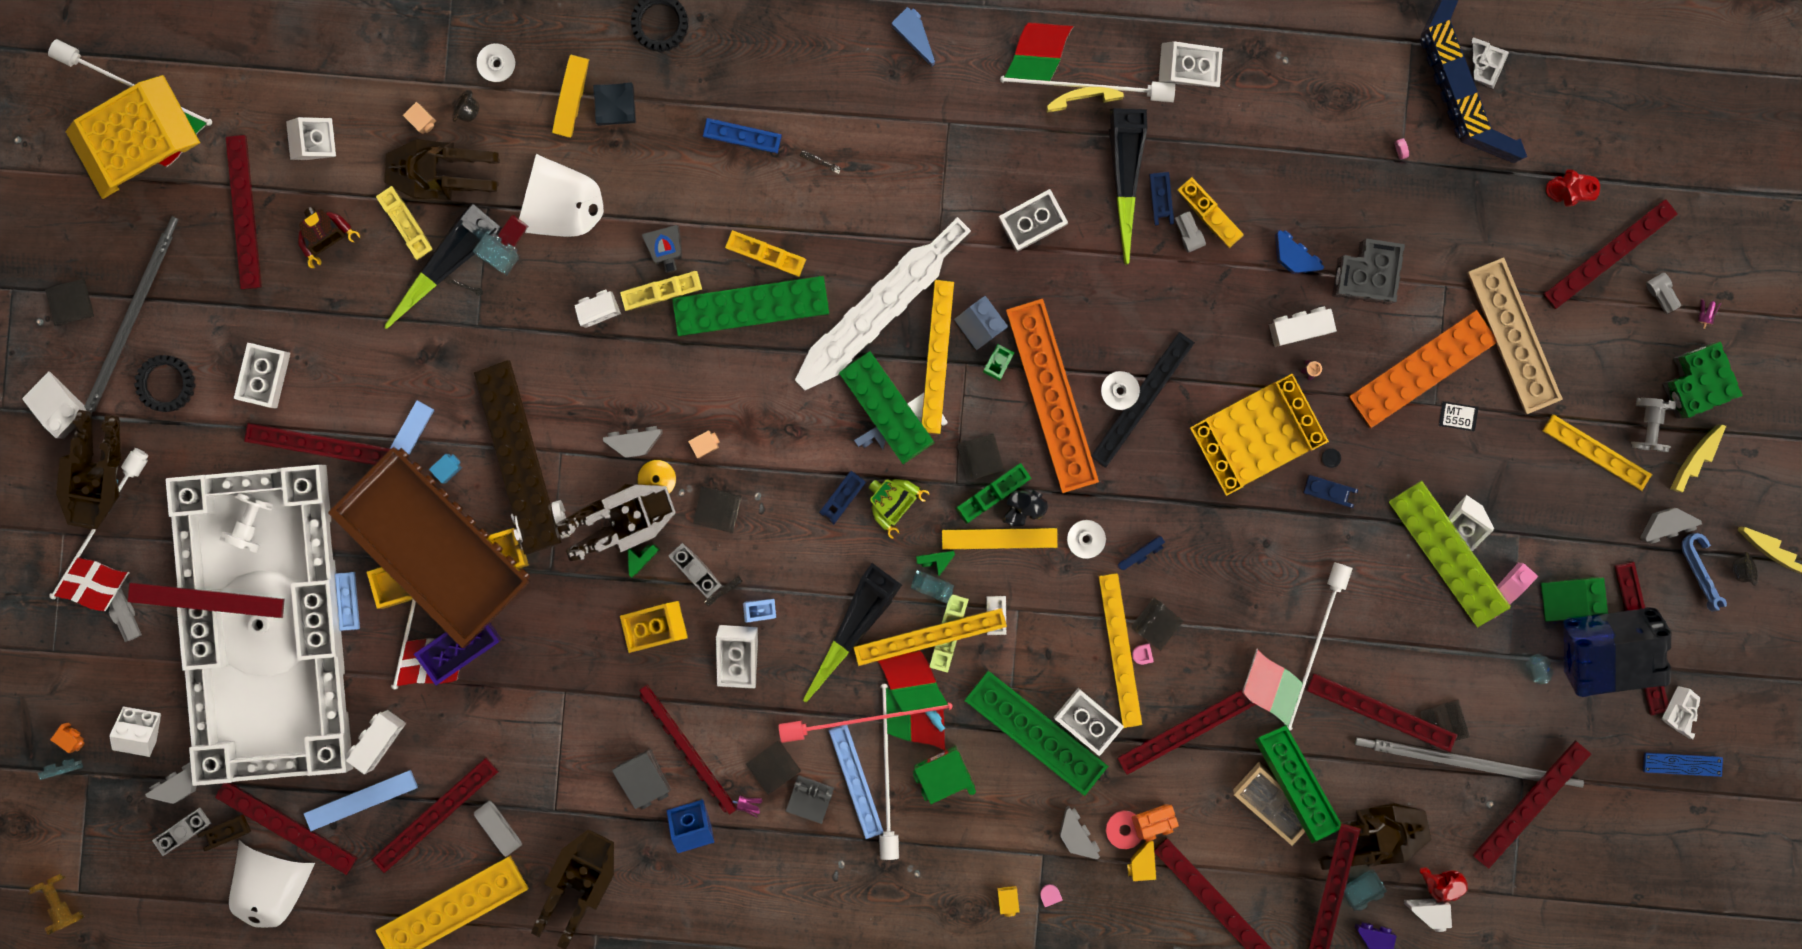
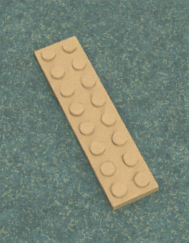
[1467,257,1563,414]

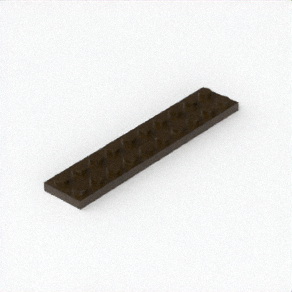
[474,360,562,555]

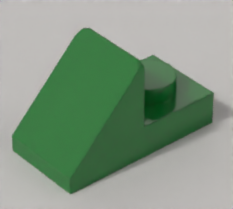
[983,344,1015,381]
[628,544,660,578]
[916,550,955,576]

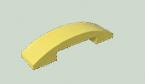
[1046,87,1124,113]
[376,186,433,260]

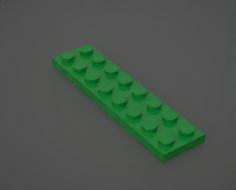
[672,276,830,336]
[964,670,1109,796]

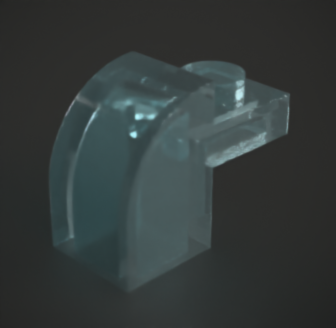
[910,570,954,603]

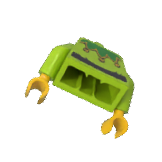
[869,479,930,539]

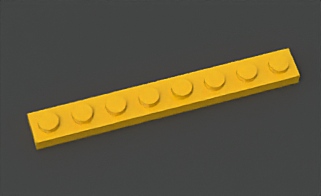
[921,280,954,435]
[1098,573,1142,728]
[854,608,1007,666]

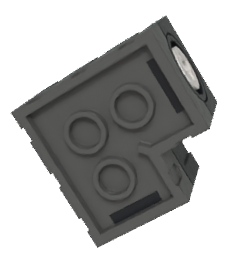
[1332,239,1405,305]

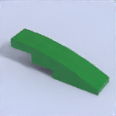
[955,463,1032,524]

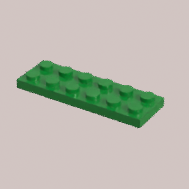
[839,351,935,465]
[1255,725,1341,843]

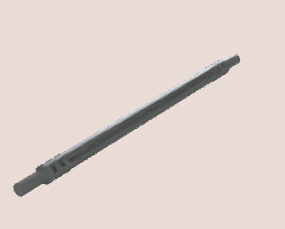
[84,216,179,414]

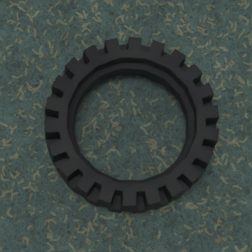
[631,0,689,52]
[134,355,196,412]

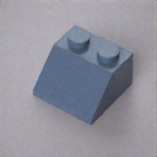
[954,296,1008,350]

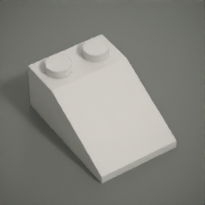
[1159,42,1223,87]
[22,371,87,439]
[716,625,758,688]

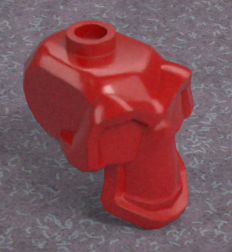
[1546,169,1600,207]
[1420,867,1468,903]

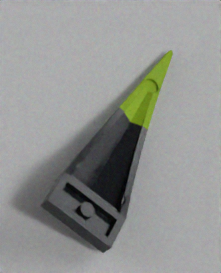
[1109,108,1148,265]
[384,203,502,329]
[803,563,902,702]

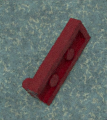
[483,215,529,268]

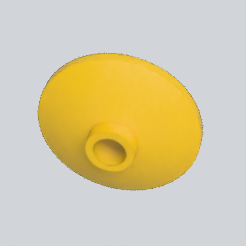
[638,460,676,493]

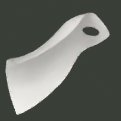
[519,154,604,237]
[229,840,315,928]

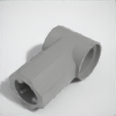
[1174,211,1206,253]
[1646,272,1682,314]

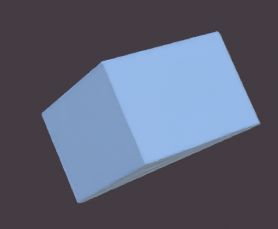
[743,599,776,622]

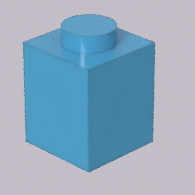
[429,454,462,484]

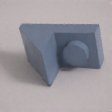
[854,427,886,450]

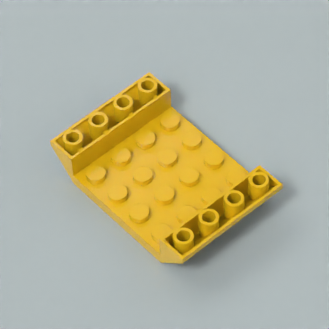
[65,75,200,199]
[1190,373,1329,496]

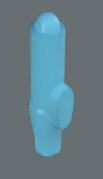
[925,710,945,732]

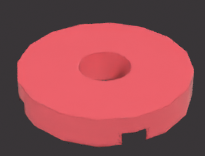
[1105,810,1142,850]

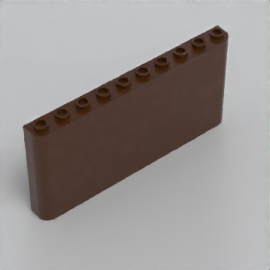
[328,447,530,649]

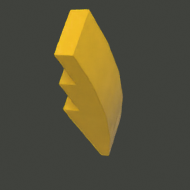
[552,55,589,138]
[725,230,806,277]

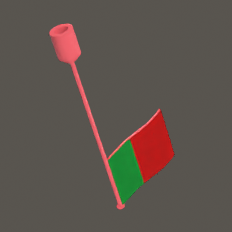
[779,651,953,743]

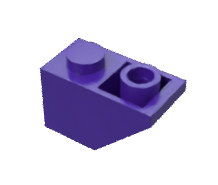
[1355,922,1397,949]

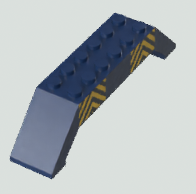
[1420,0,1527,163]

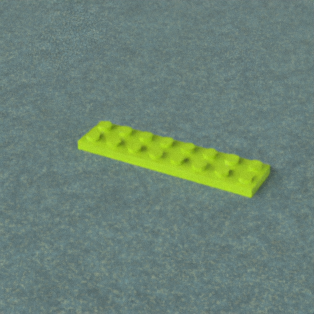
[1389,480,1511,628]

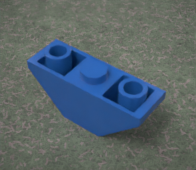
[1275,230,1324,274]

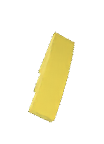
[620,271,702,311]
[1670,425,1726,492]
[1738,527,1802,574]

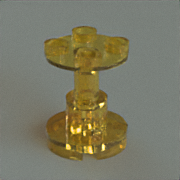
[28,874,84,935]

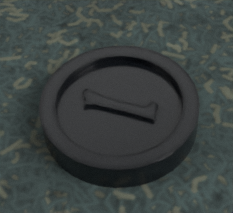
[1321,449,1341,468]

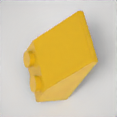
[620,601,688,653]

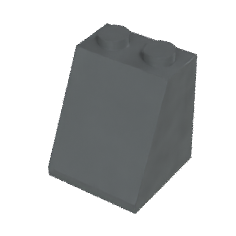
[612,749,671,810]

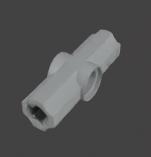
[109,587,142,642]

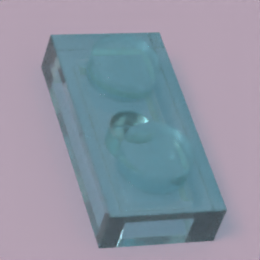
[38,759,83,780]

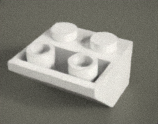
[110,707,161,757]

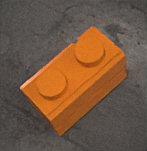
[1132,804,1179,841]

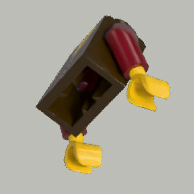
[298,207,360,268]

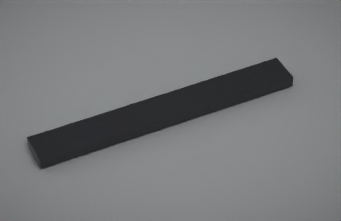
[1091,332,1195,468]

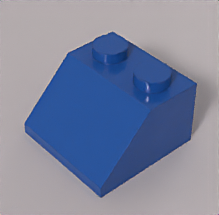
[667,800,714,853]

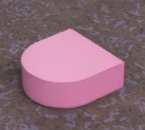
[1394,138,1409,160]
[1132,643,1154,665]
[1040,884,1062,907]

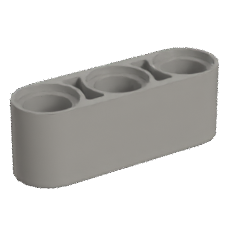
[474,801,522,857]

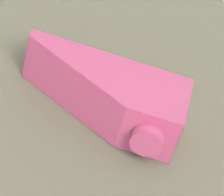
[1495,563,1538,618]

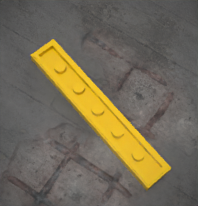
[1542,415,1652,491]
[942,528,1058,549]

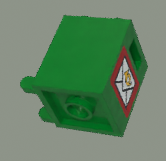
[913,746,976,804]

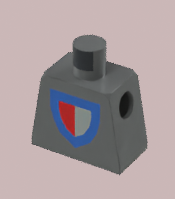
[642,225,682,273]

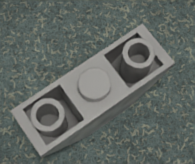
[603,426,662,458]
[1640,508,1702,544]
[669,543,722,599]
[145,762,197,804]
[1059,806,1101,859]
[152,807,211,856]

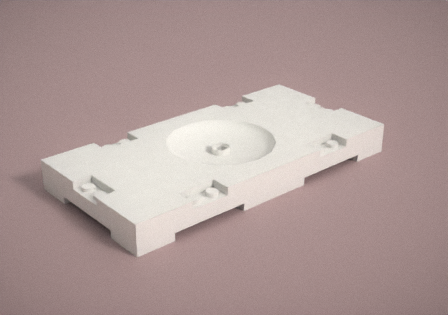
[166,465,353,786]

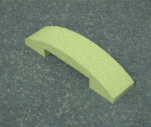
[929,594,969,673]

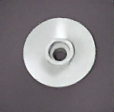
[477,44,515,82]
[1101,371,1140,410]
[1067,520,1106,558]

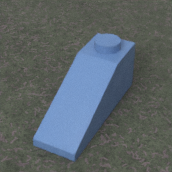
[891,7,935,67]

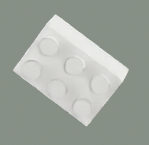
[998,189,1068,252]
[1269,306,1337,347]
[234,343,291,408]
[1054,688,1124,756]
[346,710,406,774]

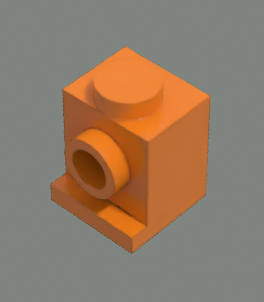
[50,723,85,753]

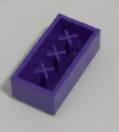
[414,623,502,685]

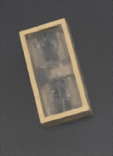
[1233,762,1305,846]

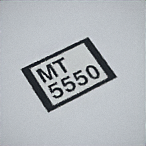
[1439,401,1479,432]

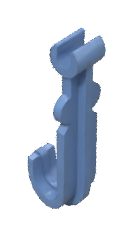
[1681,533,1727,611]

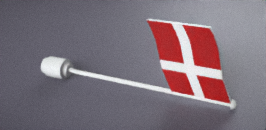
[49,448,149,611]
[391,600,459,690]

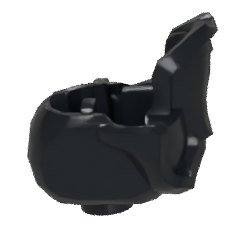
[1003,490,1048,526]

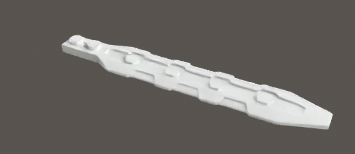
[795,217,971,390]

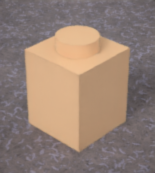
[403,102,436,134]
[688,430,720,458]

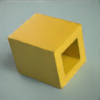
[997,886,1019,917]

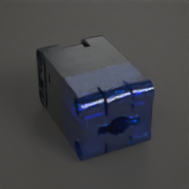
[1563,607,1672,697]

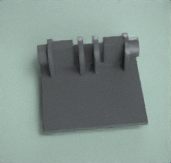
[786,775,834,824]

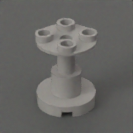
[1631,398,1677,452]

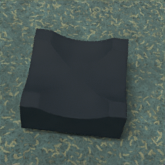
[593,82,636,125]

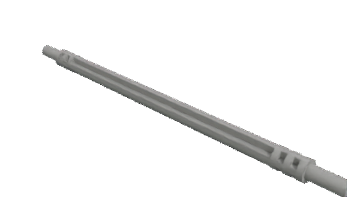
[1355,737,1584,788]

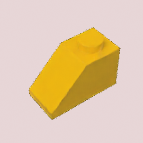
[1127,840,1156,881]

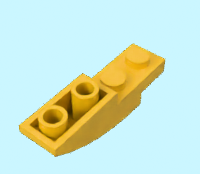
[1178,177,1244,248]

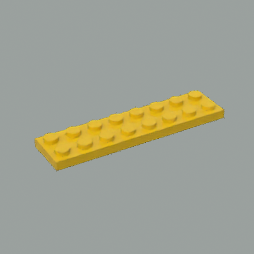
[375,856,529,949]

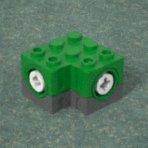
[1662,342,1743,419]

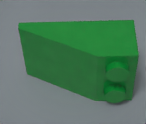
[1541,577,1608,621]

